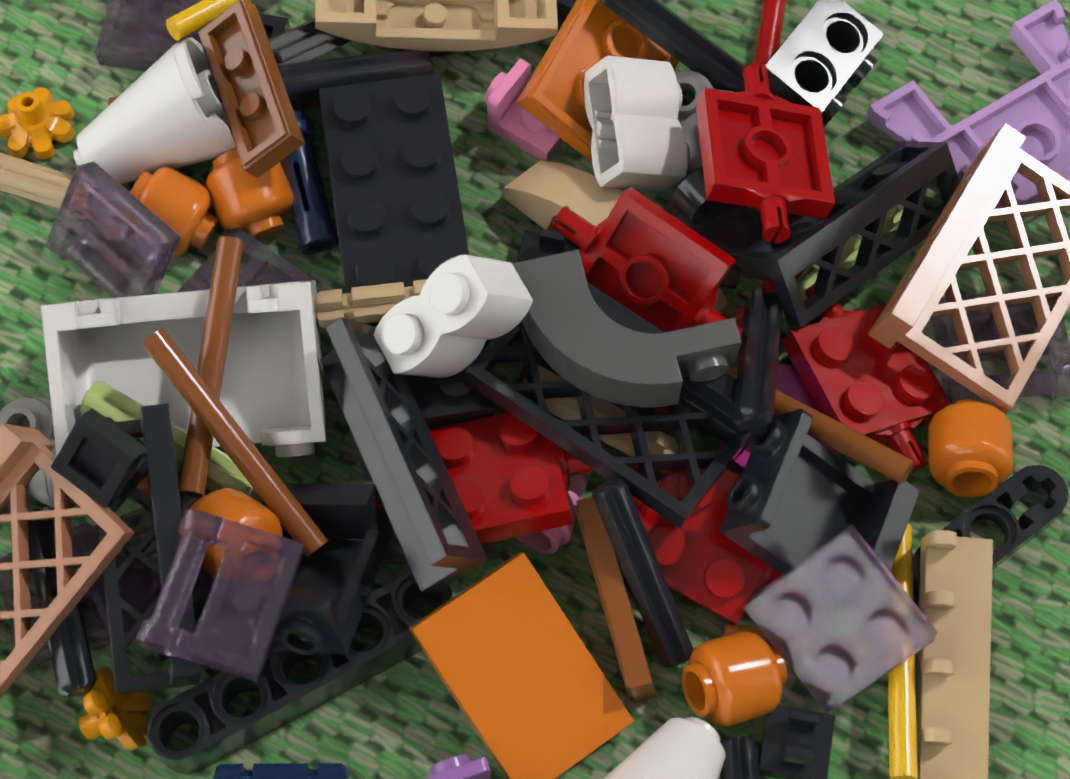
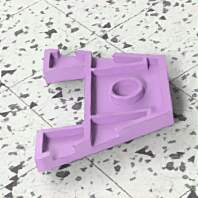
[866,0,1070,223]

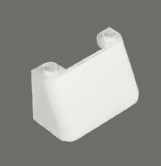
[41,280,327,457]

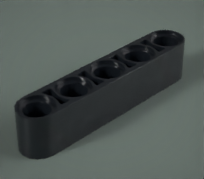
[147,572,453,774]

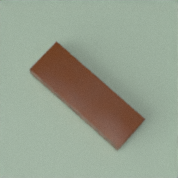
[198,0,305,178]
[574,496,657,703]

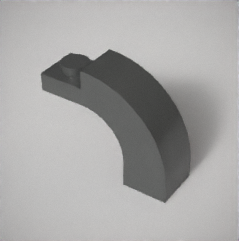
[514,249,742,407]

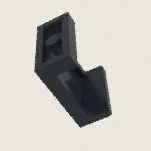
[719,408,920,612]
[202,483,394,655]

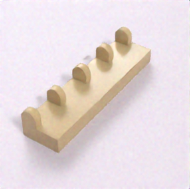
[916,530,993,779]

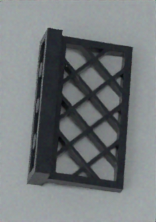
[463,282,752,528]

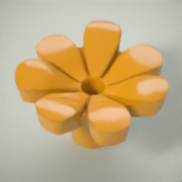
[0,87,75,160]
[79,665,153,750]

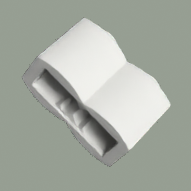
[584,55,691,191]
[373,255,533,378]

